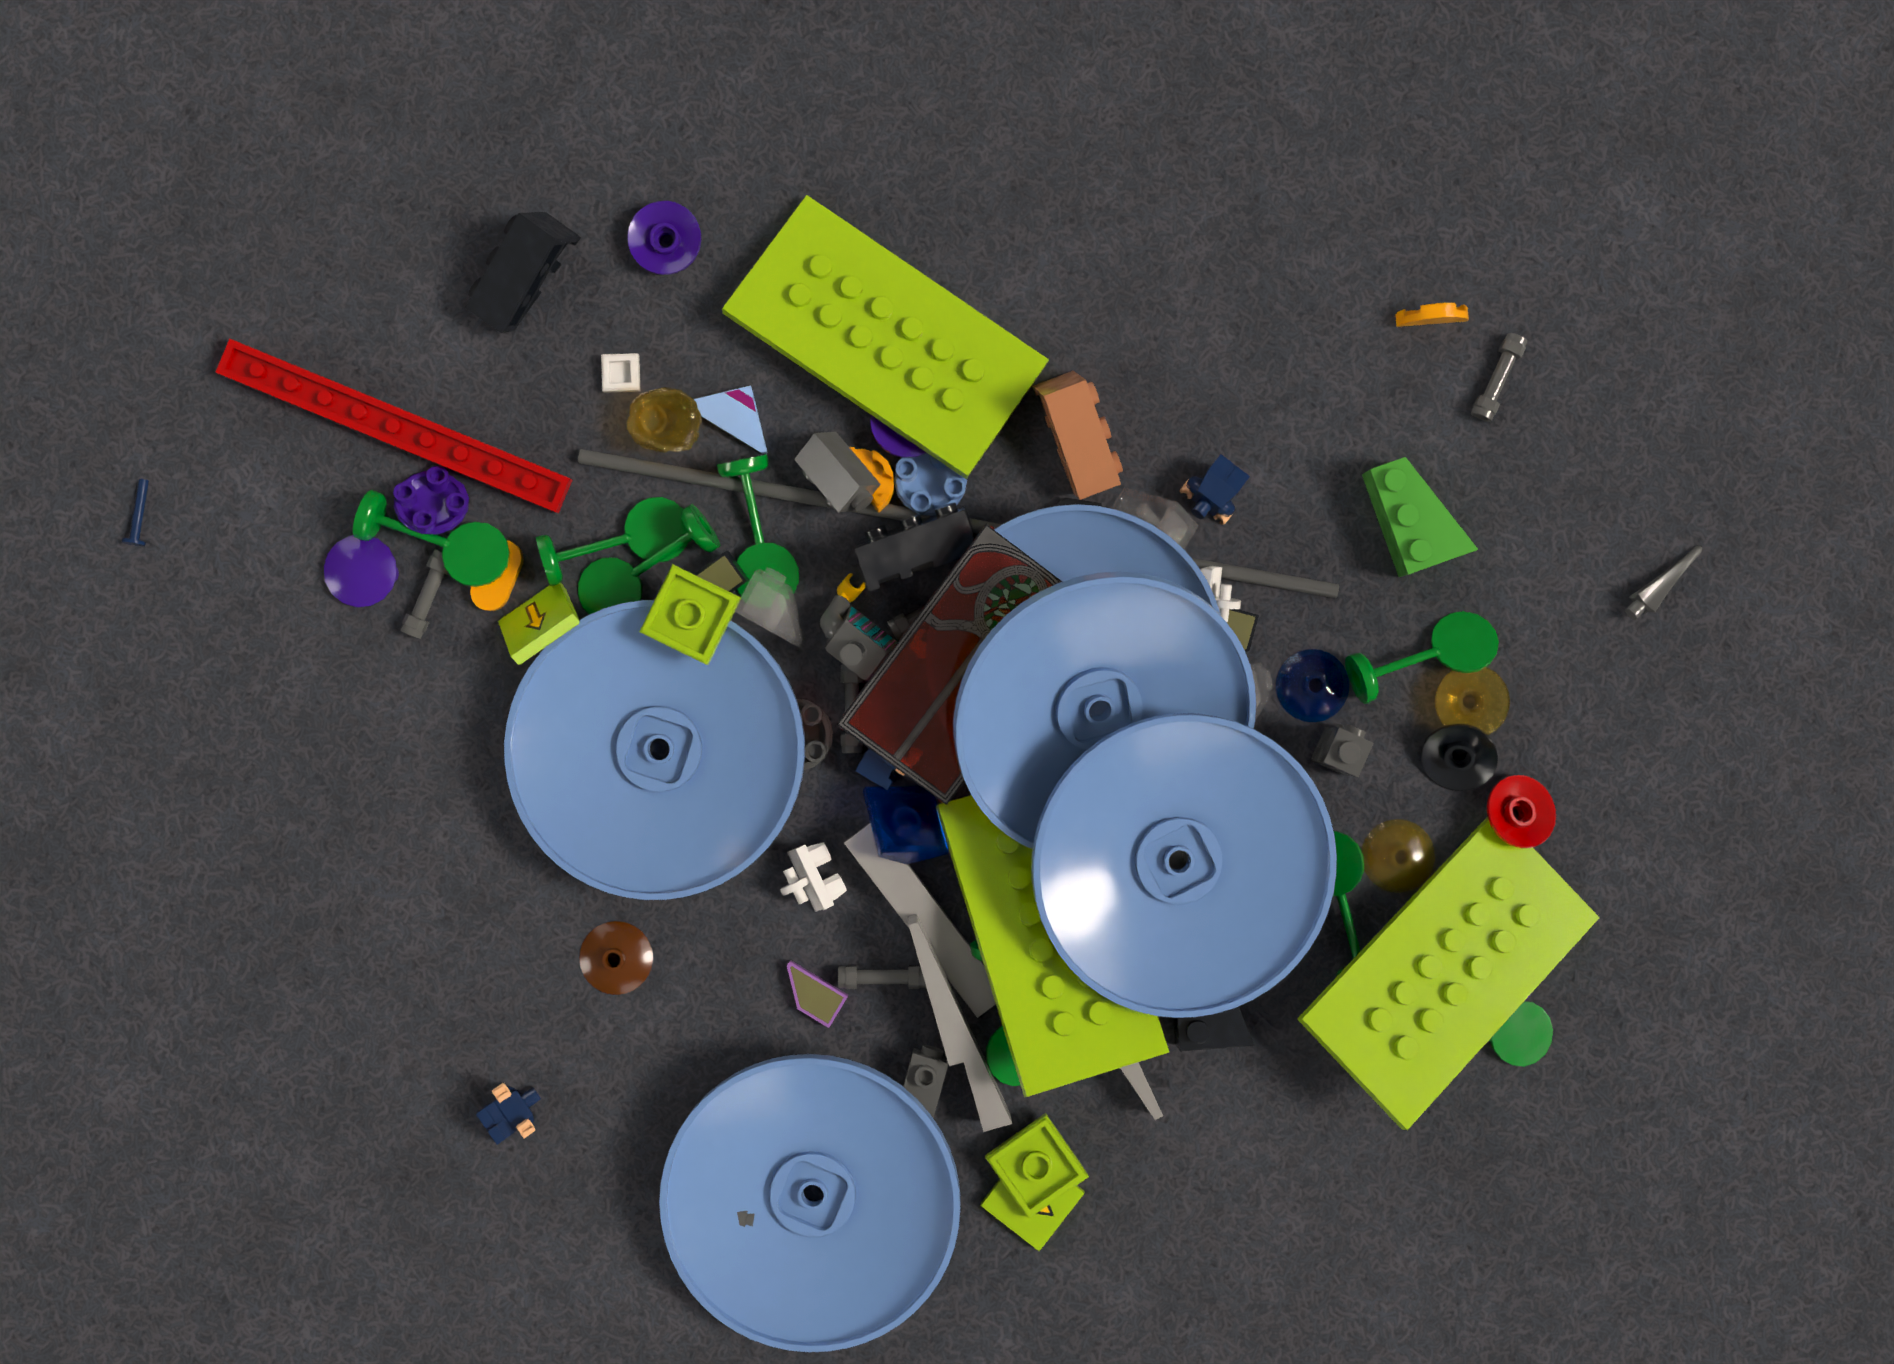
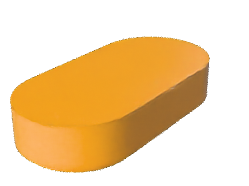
[470,540,523,611]

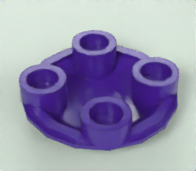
[393,466,469,535]
[324,535,399,608]

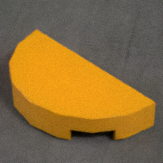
[1395,303,1469,327]
[850,447,894,513]

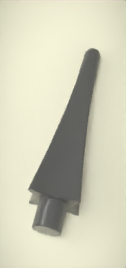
[1625,546,1702,620]

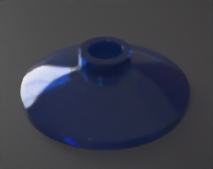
[1276,649,1349,722]

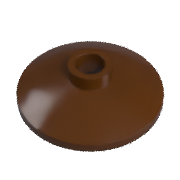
[579,921,653,995]

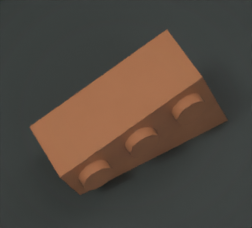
[1033,371,1123,500]

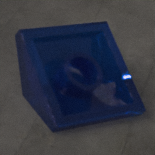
[863,786,949,864]

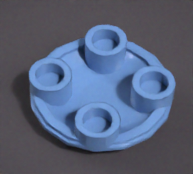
[894,453,967,516]

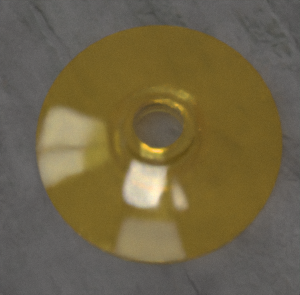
[1435,667,1510,735]
[1362,819,1435,893]

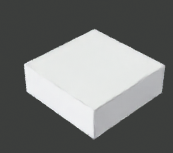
[601,353,640,393]

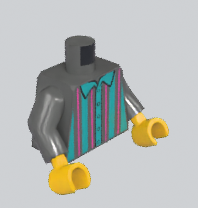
[820,573,926,681]

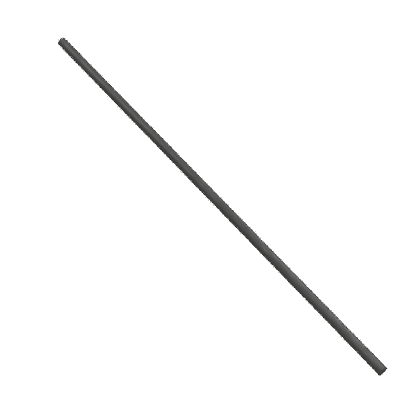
[578,449,1339,598]

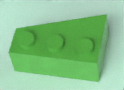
[1362,457,1478,577]

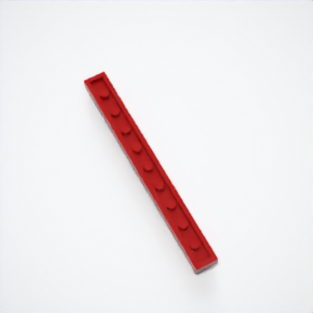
[216,338,572,514]

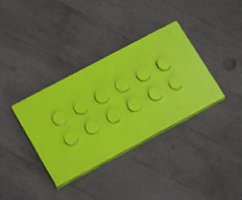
[722,195,1049,479]
[936,795,1169,1097]
[1297,817,1600,1130]

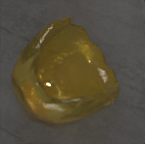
[626,387,702,453]

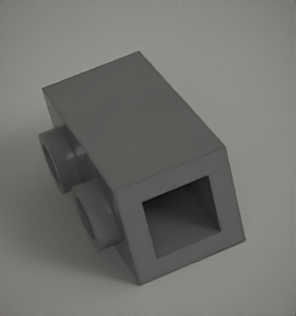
[794,432,881,513]
[1311,723,1374,778]
[903,1045,948,1118]

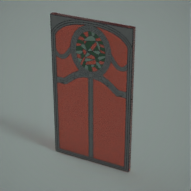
[837,524,1063,805]

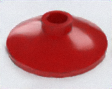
[1487,775,1556,849]

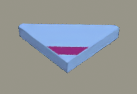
[685,385,768,454]

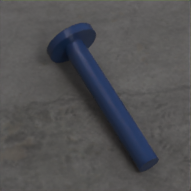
[122,479,149,547]

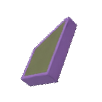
[787,960,848,1028]

